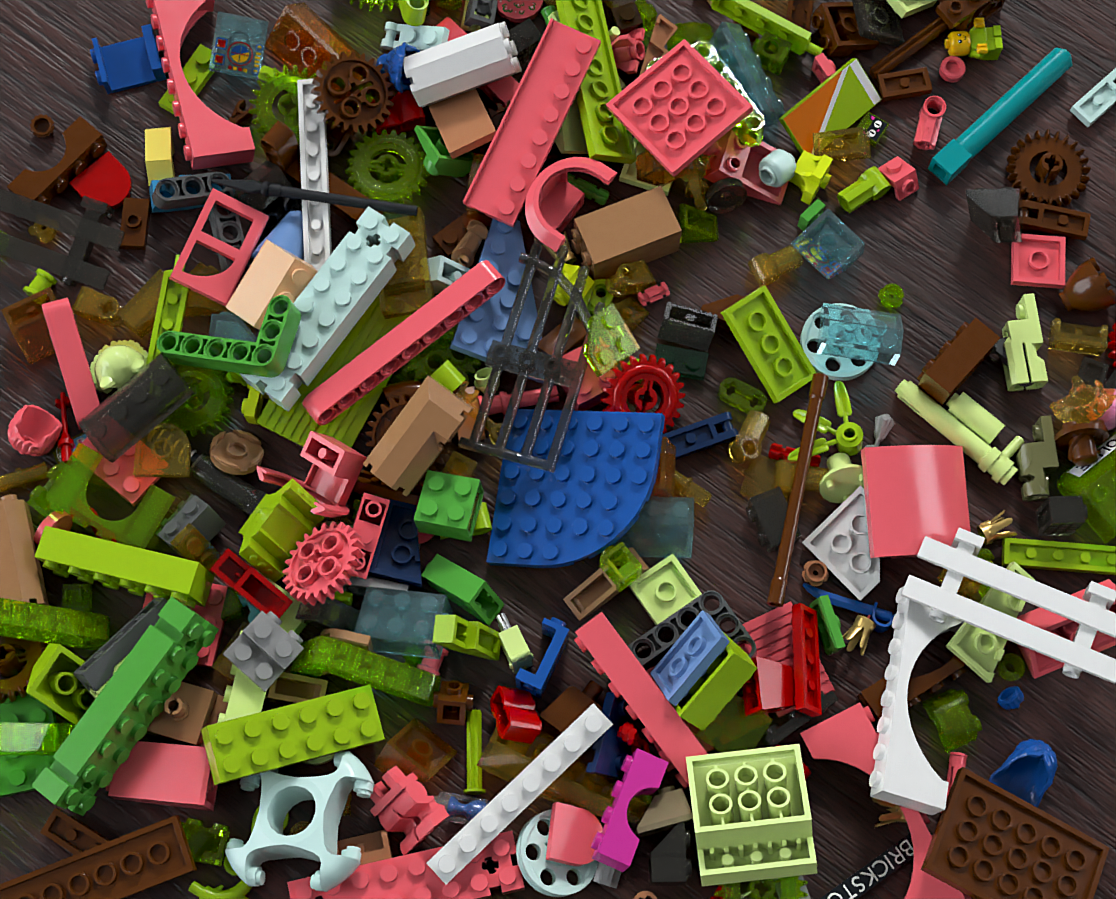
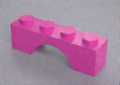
[591,748,669,872]

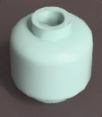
[758,149,796,188]

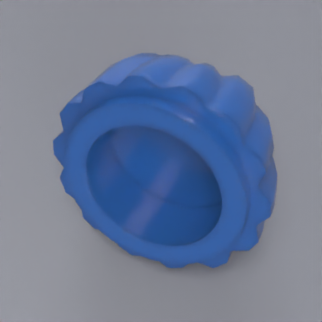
[997,686,1024,710]

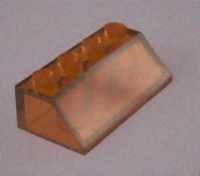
[264,2,366,104]

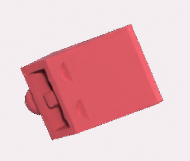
[702,126,789,205]

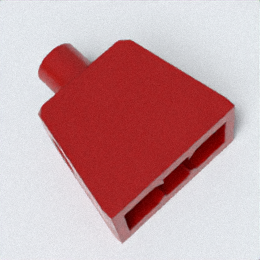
[742,657,795,716]

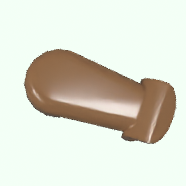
[451,220,488,268]

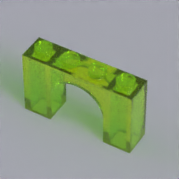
[45,442,176,549]

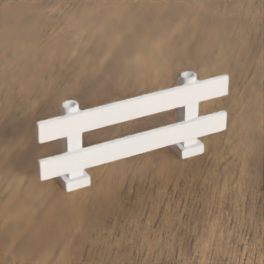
[901,528,1116,684]

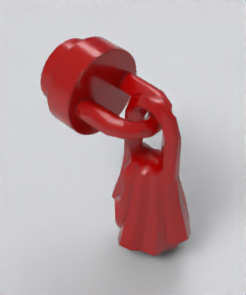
[617,722,653,755]

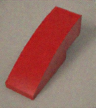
[209,548,293,618]

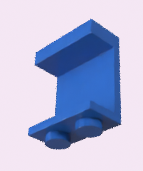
[90,24,166,94]

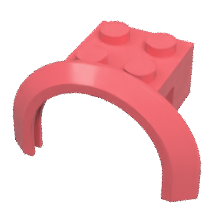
[525,157,617,252]
[256,431,367,518]

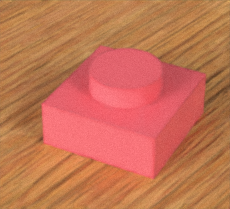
[811,53,836,83]

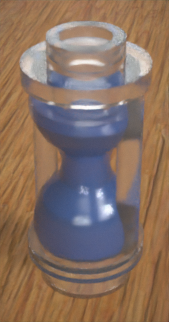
[434,791,489,825]

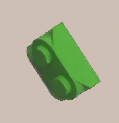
[414,125,479,178]

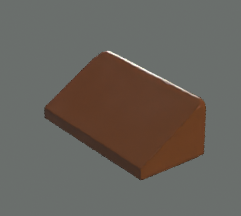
[534,314,592,365]

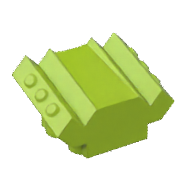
[238,478,325,583]

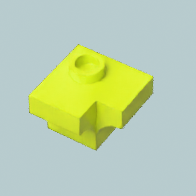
[789,150,833,205]

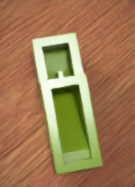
[432,615,501,661]

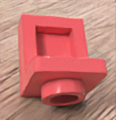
[878,156,919,201]

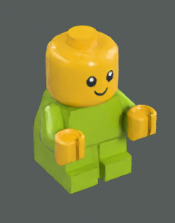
[944,17,1003,60]

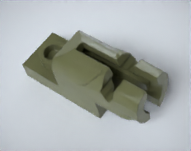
[1016,415,1059,502]

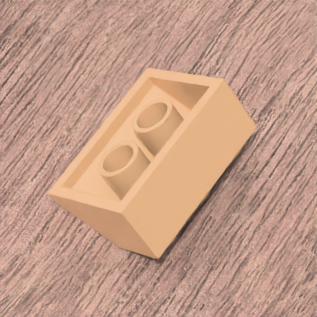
[226,239,318,330]

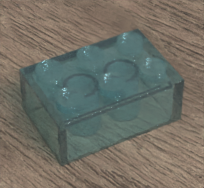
[354,586,452,660]

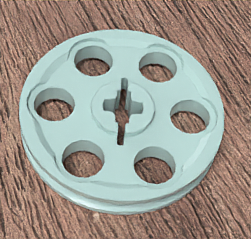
[800,303,880,381]
[516,809,598,897]

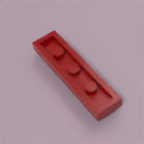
[791,603,822,717]

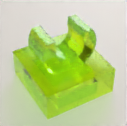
[61,584,92,613]

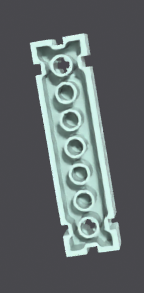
[239,206,416,412]

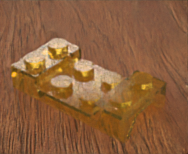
[379,207,435,319]

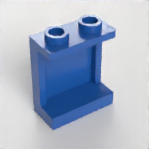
[515,617,569,699]

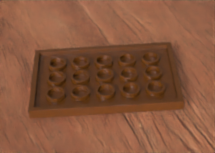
[921,767,1110,899]

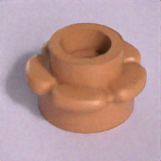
[802,560,829,586]

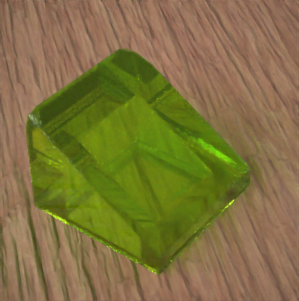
[221,587,245,623]

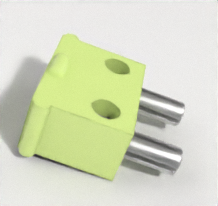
[496,613,534,674]

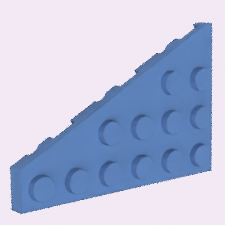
[450,218,549,385]

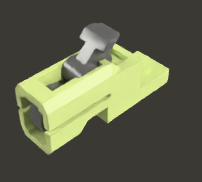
[991,293,1048,391]

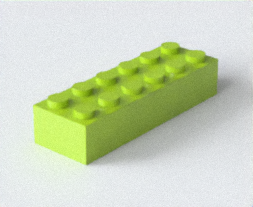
[35,526,215,609]
[201,684,385,786]

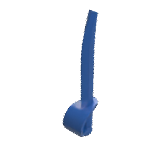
[802,583,895,633]

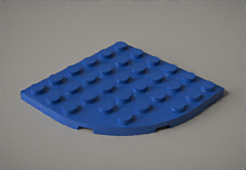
[487,409,665,568]

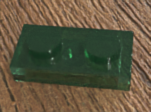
[655,343,709,381]

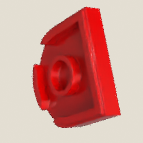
[69,151,132,210]

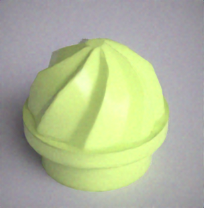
[474,367,500,394]

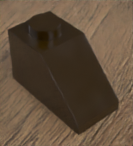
[602,0,643,38]

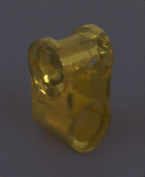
[605,260,657,297]
[72,286,126,327]

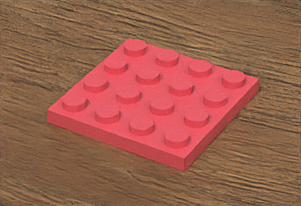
[606,39,753,177]

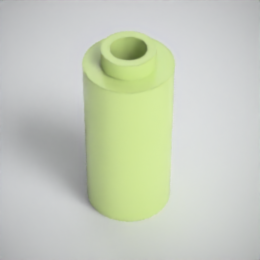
[946,392,1005,445]

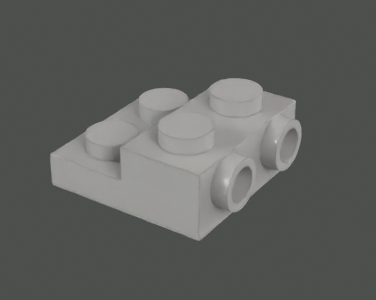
[223,611,304,692]

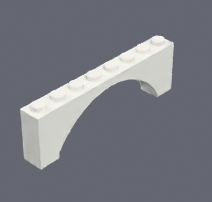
[869,586,971,816]

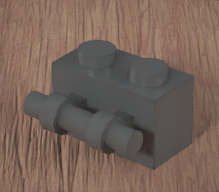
[154,494,226,560]

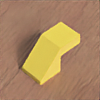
[145,127,175,186]

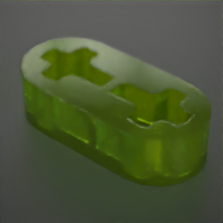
[718,377,767,416]

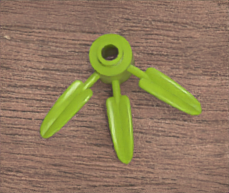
[788,381,863,462]

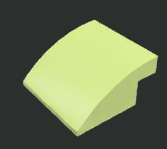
[686,744,817,886]

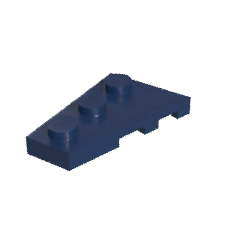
[368,499,422,588]
[586,692,630,780]

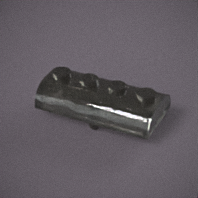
[78,353,195,463]

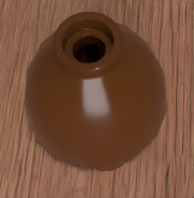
[1058,257,1116,312]

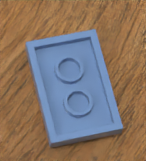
[650,610,730,706]

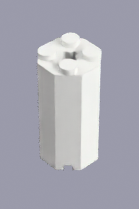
[403,21,522,108]

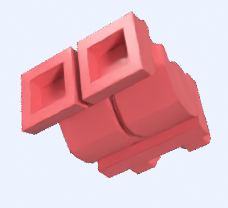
[370,766,449,855]

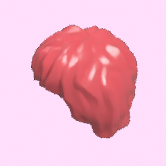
[8,405,62,456]

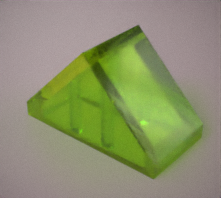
[677,203,719,243]

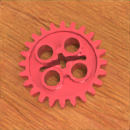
[282,521,365,606]

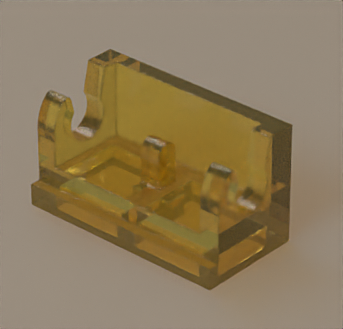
[1048,318,1108,356]

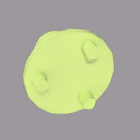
[819,453,864,503]

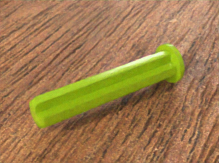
[463,709,486,795]

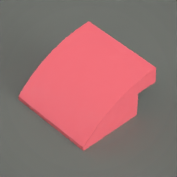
[861,445,971,559]

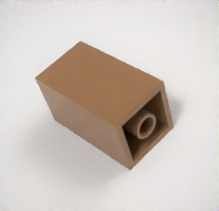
[571,186,682,281]

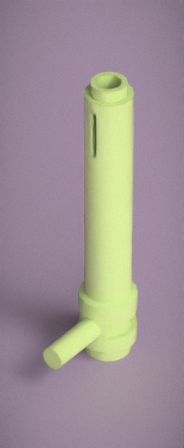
[895,379,1024,485]

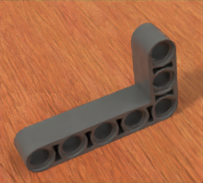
[152,172,250,289]
[628,590,757,669]

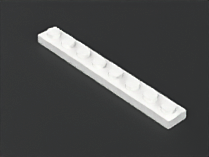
[297,79,332,271]
[426,703,613,884]

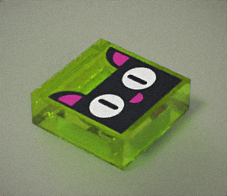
[854,111,889,146]

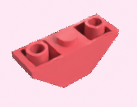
[352,492,390,580]

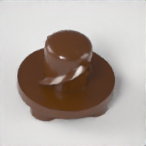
[1054,419,1109,467]

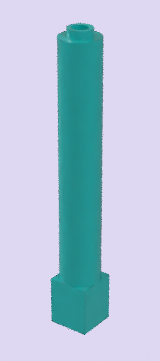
[928,48,1072,185]

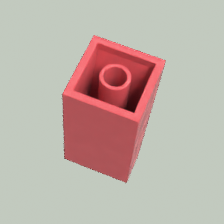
[106,741,218,811]

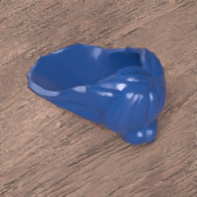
[376,42,420,94]
[988,739,1058,808]

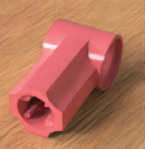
[913,96,946,151]

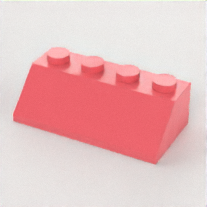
[1016,579,1116,679]

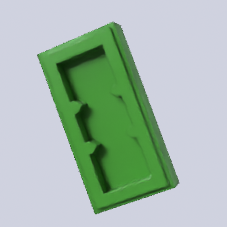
[810,595,846,655]

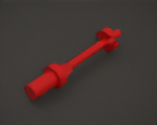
[55,392,74,466]

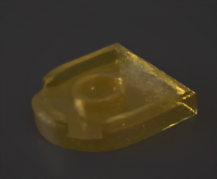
[133,423,191,477]

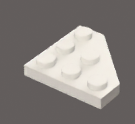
[802,485,880,601]

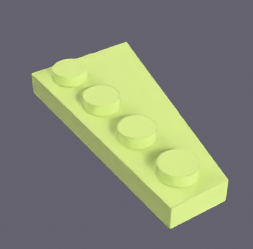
[946,562,1035,683]

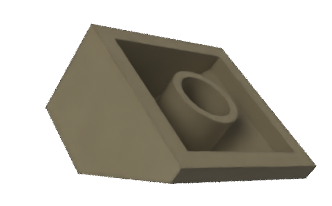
[634,786,693,838]

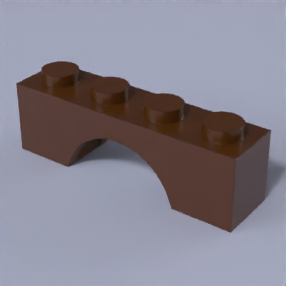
[7,116,107,215]

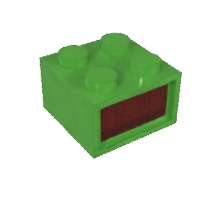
[414,470,484,542]

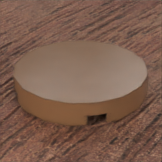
[209,430,264,475]

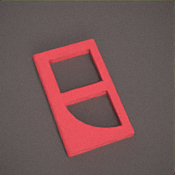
[169,188,269,306]

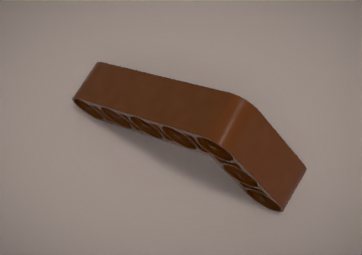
[260,121,384,229]

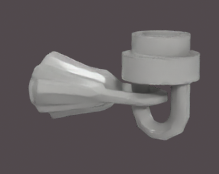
[865,414,895,447]

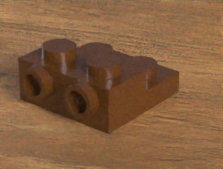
[811,1,879,57]

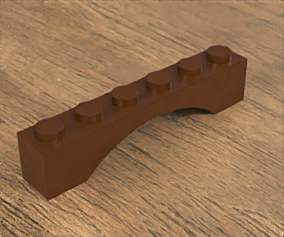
[857,640,1012,724]

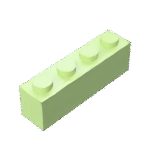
[217,631,266,723]

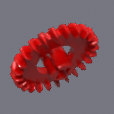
[600,354,685,434]

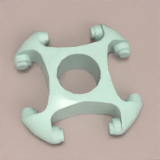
[225,751,375,892]

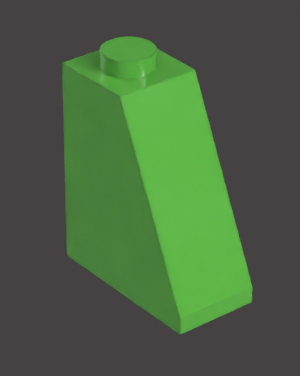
[421,554,505,626]

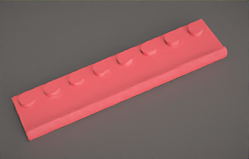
[463,18,601,227]

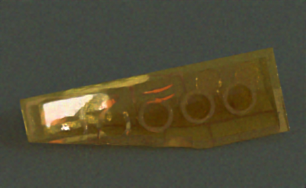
[477,726,646,824]

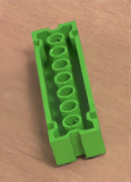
[32,596,220,816]

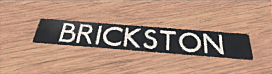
[820,833,913,899]

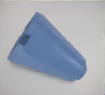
[251,210,304,260]

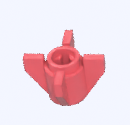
[611,27,645,74]

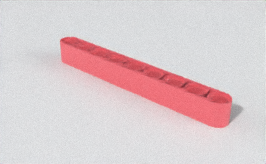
[302,260,506,425]

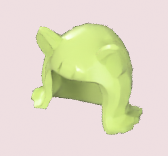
[90,340,148,394]

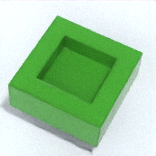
[797,199,825,232]

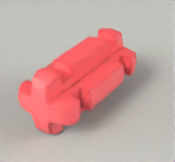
[637,282,670,306]

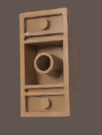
[146,682,228,747]

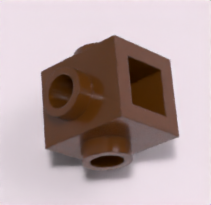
[433,680,474,726]

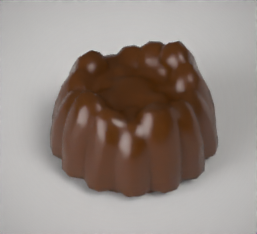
[30,114,55,139]

